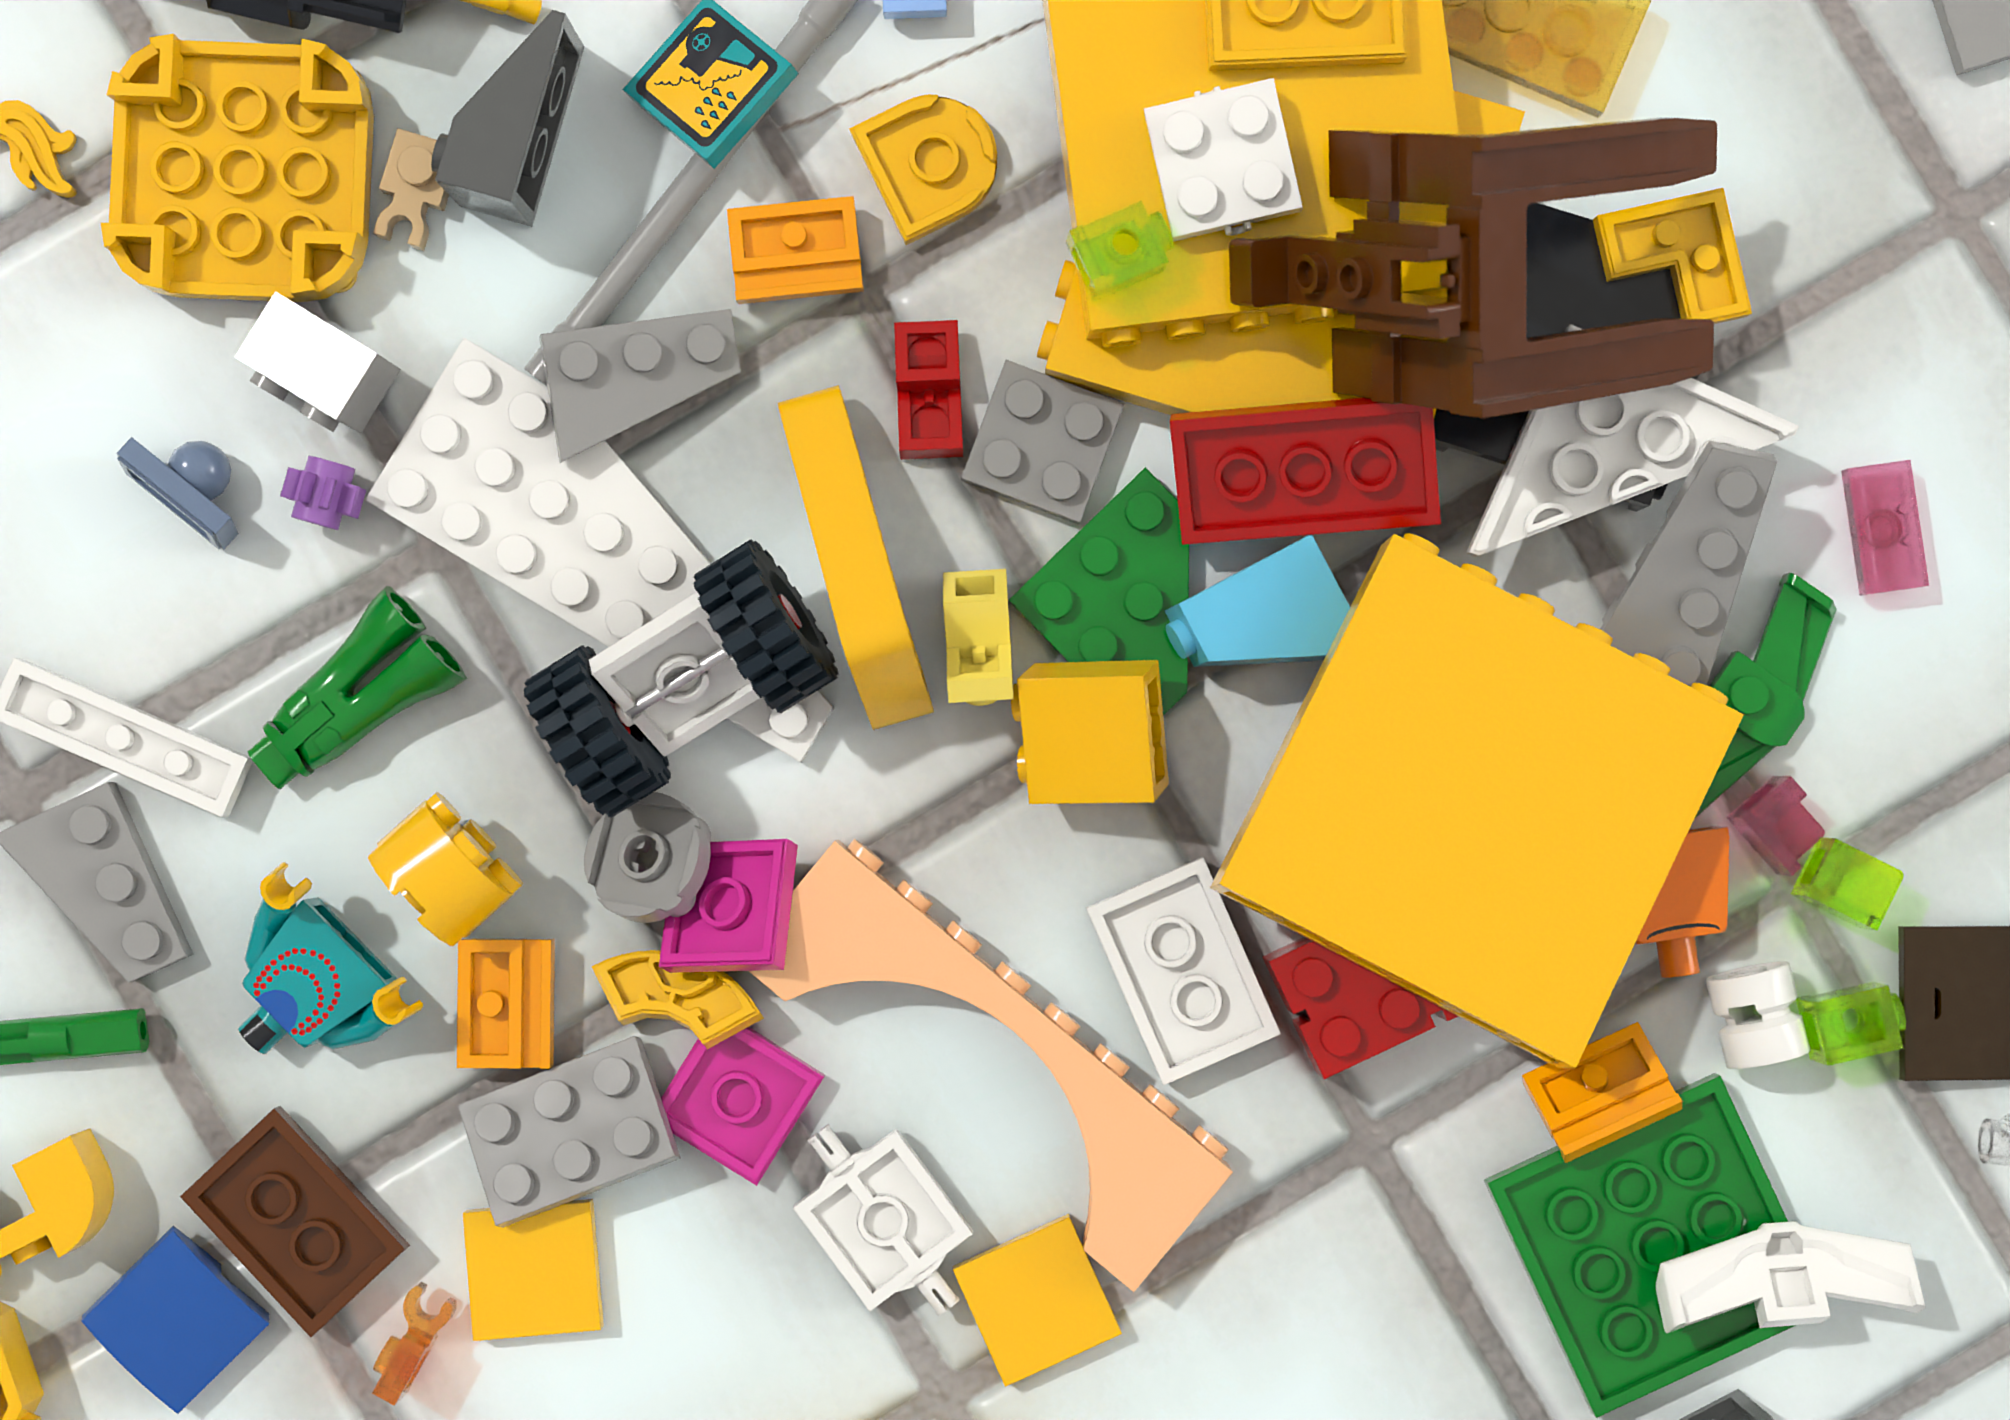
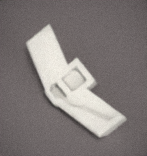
[1656,1221,1926,1333]

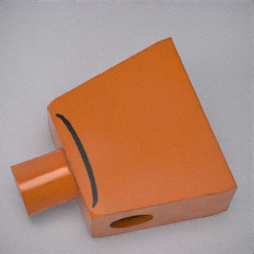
[1635,826,1729,978]

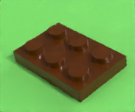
[180,1106,410,1337]

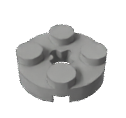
[584,792,711,923]

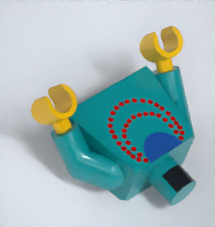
[238,862,423,1054]

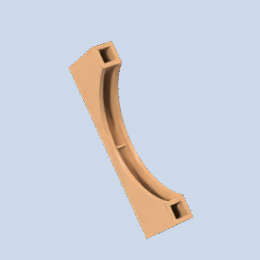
[749,838,1233,1292]

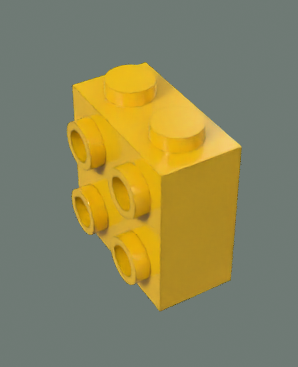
[1011,660,1169,804]

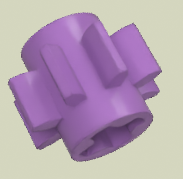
[280,455,366,530]

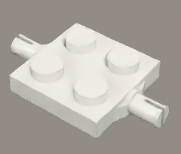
[793,1124,973,1316]

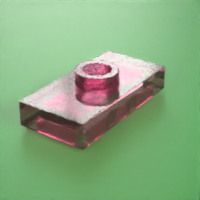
[1841,460,1929,596]

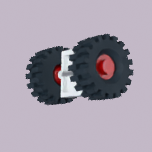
[524,539,839,817]

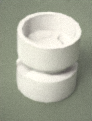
[1706,961,1810,1069]

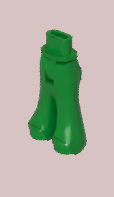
[247,586,468,789]

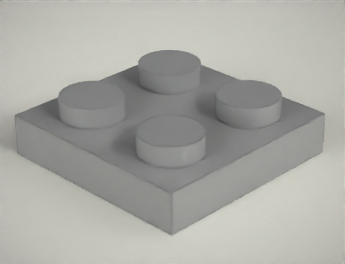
[961,360,1124,525]

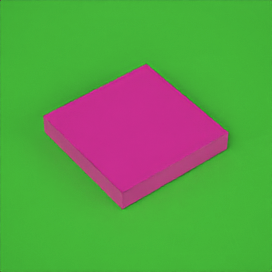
[659,839,798,973]
[661,1027,825,1186]

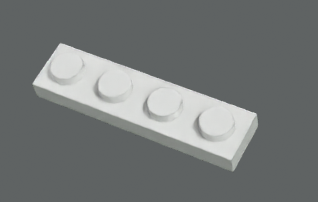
[0,658,253,817]

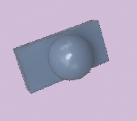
[116,437,239,550]

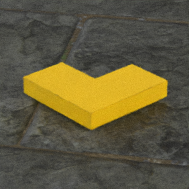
[1593,188,1752,324]

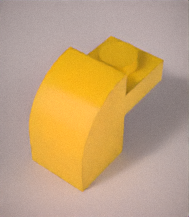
[0,1128,114,1265]

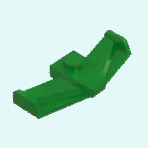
[1695,573,1837,818]

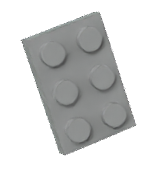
[458,1036,681,1228]

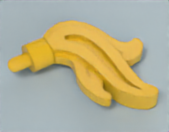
[0,100,77,198]

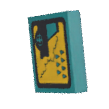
[622,0,799,169]

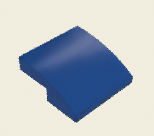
[81,1225,269,1414]

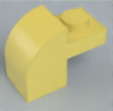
[943,569,1013,706]

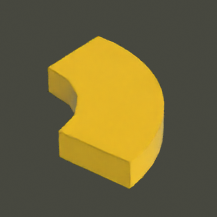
[591,950,764,1049]

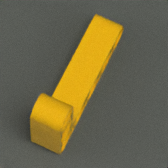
[778,385,934,730]

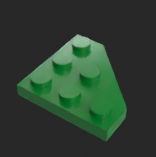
[1009,467,1189,716]

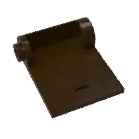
[1898,926,2010,1081]

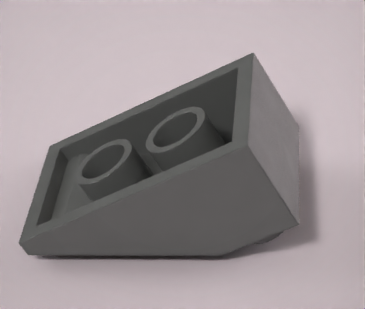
[431,10,584,227]

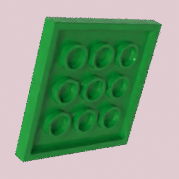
[1484,1073,1796,1418]

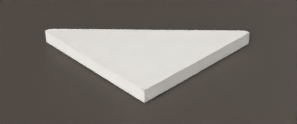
[1466,324,1799,557]

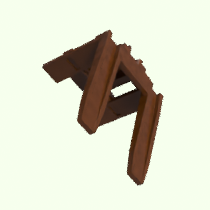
[1229,117,1717,418]

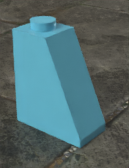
[1165,535,1350,667]

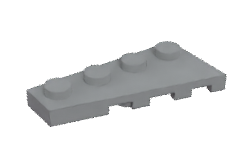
[1600,440,1777,687]

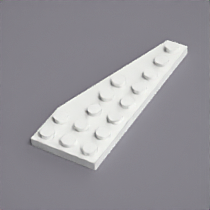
[365,338,834,762]

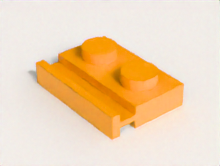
[727,196,864,304]
[457,938,555,1069]
[1522,1022,1683,1163]

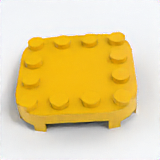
[100,34,374,302]

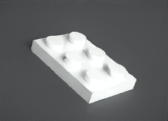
[1086,857,1281,1086]

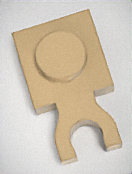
[373,128,449,251]

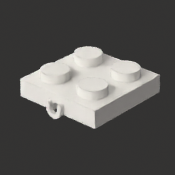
[1144,78,1303,242]

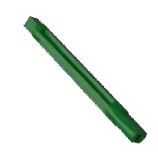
[0,1008,150,1065]

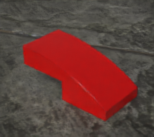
[894,320,963,460]

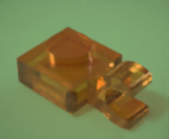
[372,1281,457,1406]

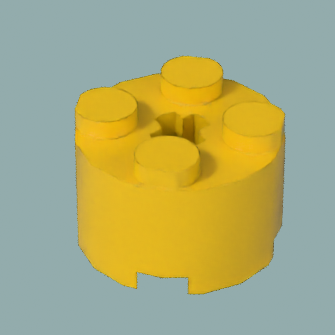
[368,792,523,947]

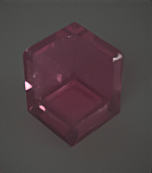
[1726,776,1825,876]

